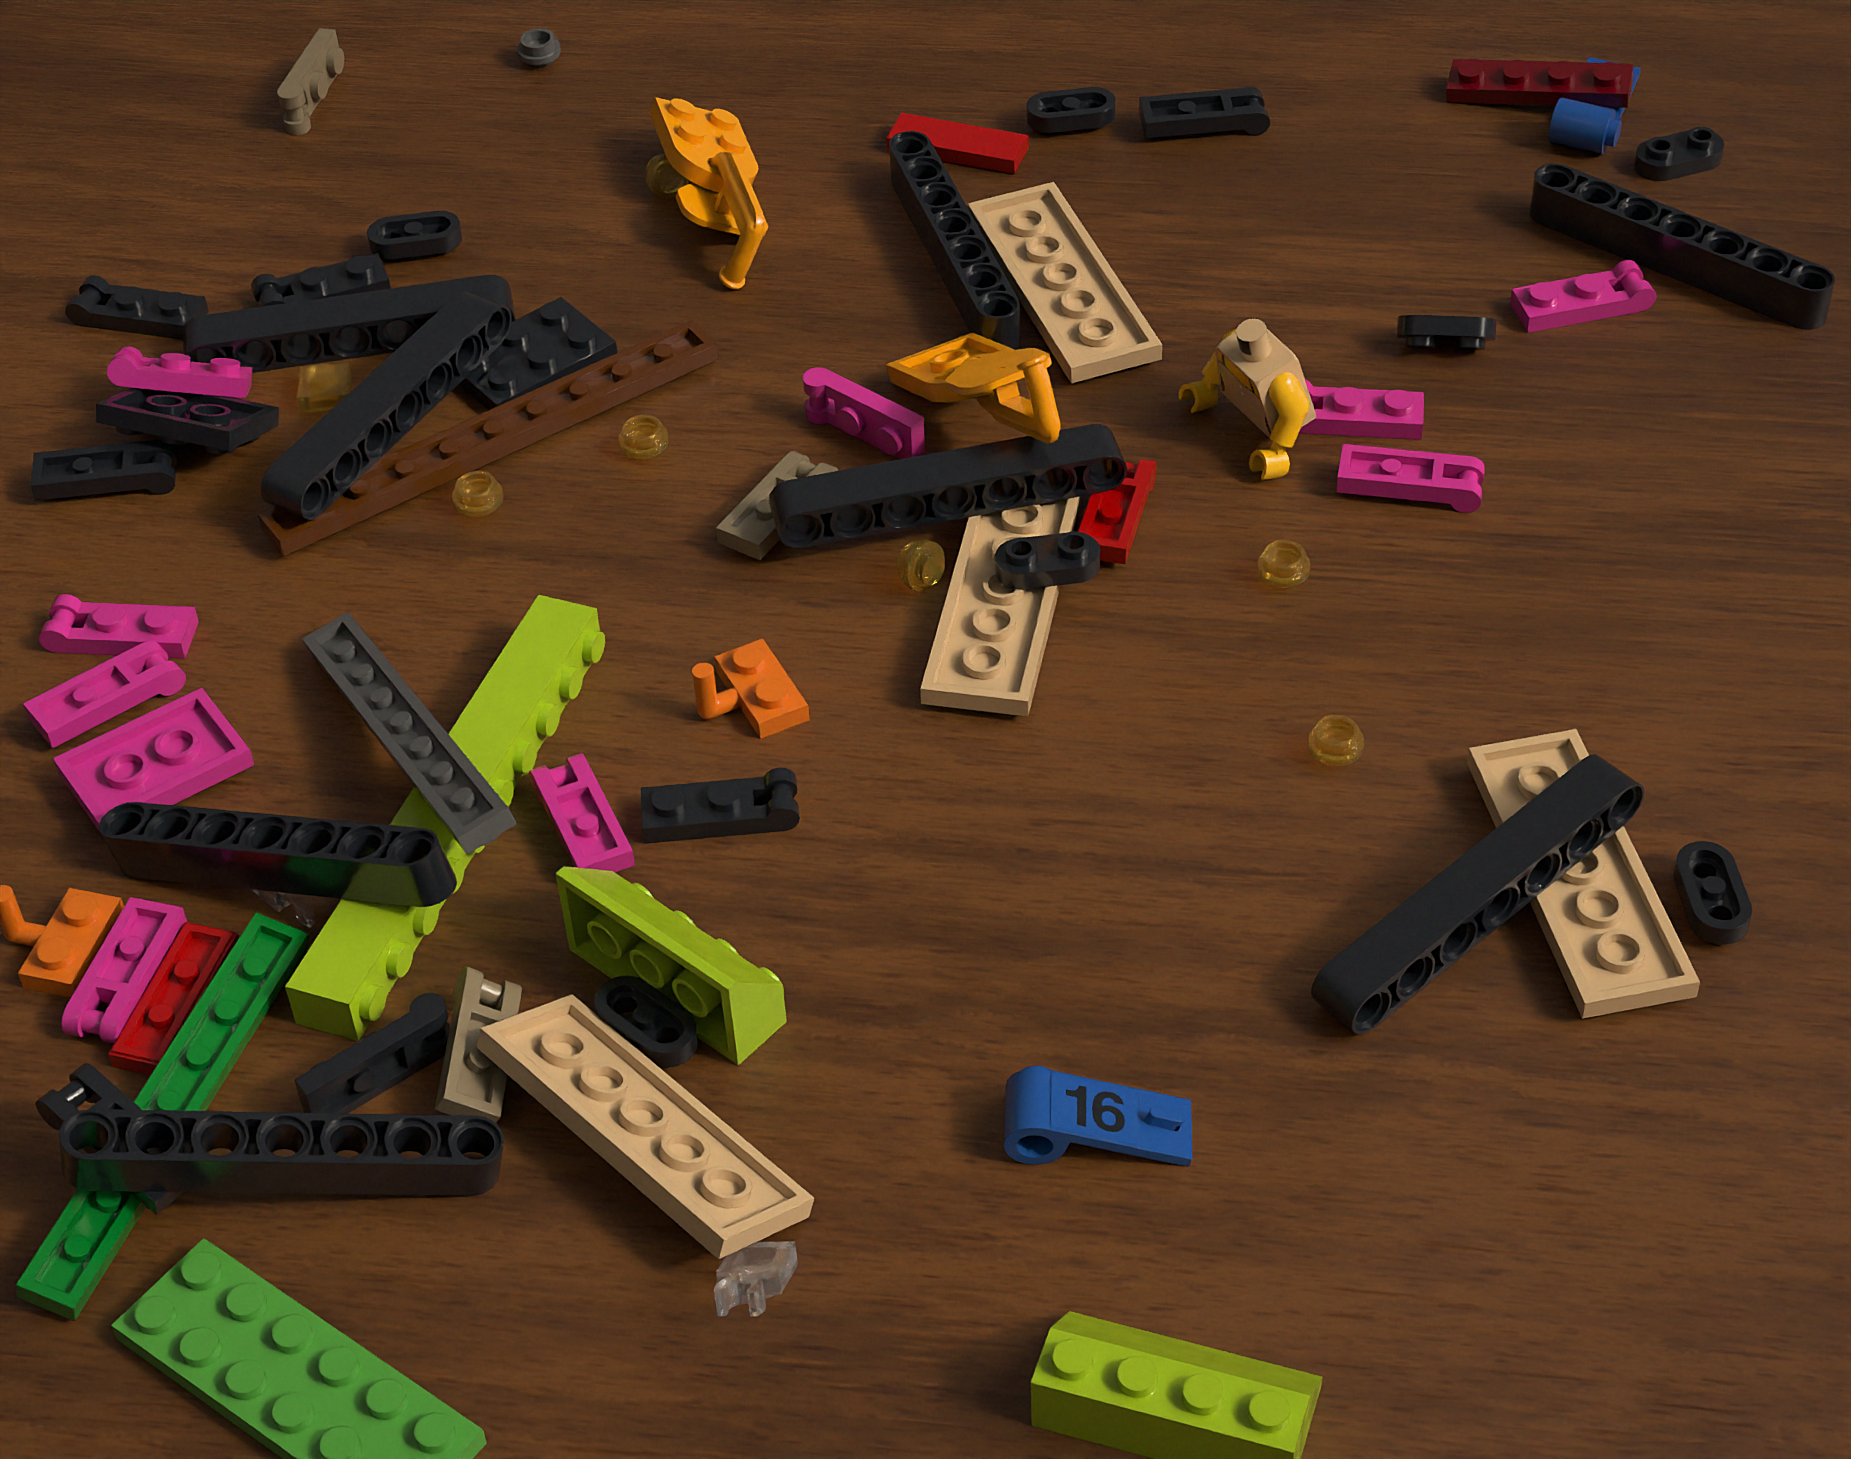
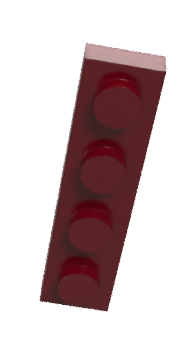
[1446,59,1634,108]

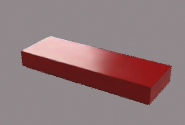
[886,113,1029,174]
[108,922,239,1075]

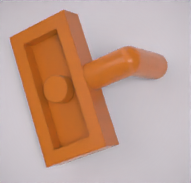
[692,638,810,739]
[0,885,124,998]

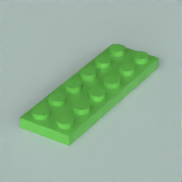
[111,1238,487,1459]

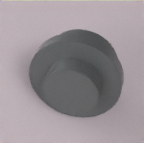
[517,28,561,67]

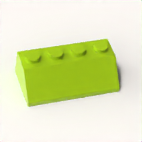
[555,866,787,1065]
[1031,1311,1323,1459]

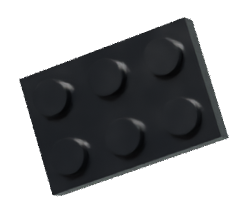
[459,297,618,410]
[96,388,279,454]

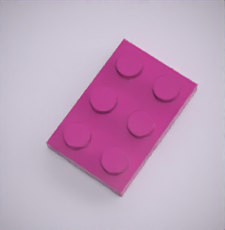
[53,688,254,834]

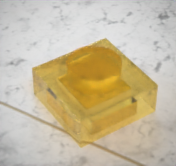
[297,363,352,413]

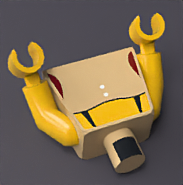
[1179,319,1317,480]

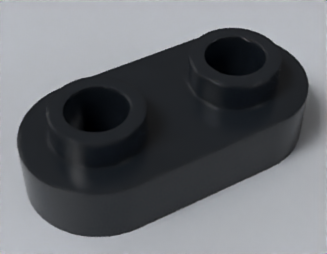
[1026,87,1116,135]
[1634,127,1724,181]
[367,211,462,261]
[1397,315,1496,350]
[995,531,1100,590]
[1673,841,1752,945]
[594,976,698,1068]

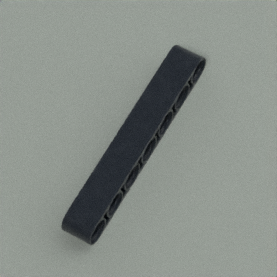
[889,131,1020,350]
[1530,164,1835,330]
[183,275,515,373]
[261,292,511,520]
[768,424,1127,549]
[1311,754,1645,1034]
[99,802,457,907]
[59,1109,504,1196]

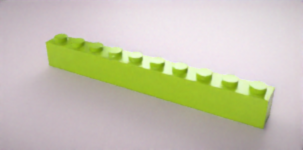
[285,595,605,1041]

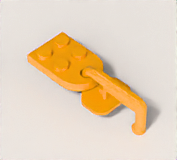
[649,97,768,290]
[886,333,1061,444]

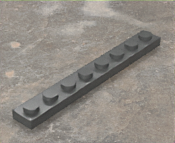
[302,612,517,854]

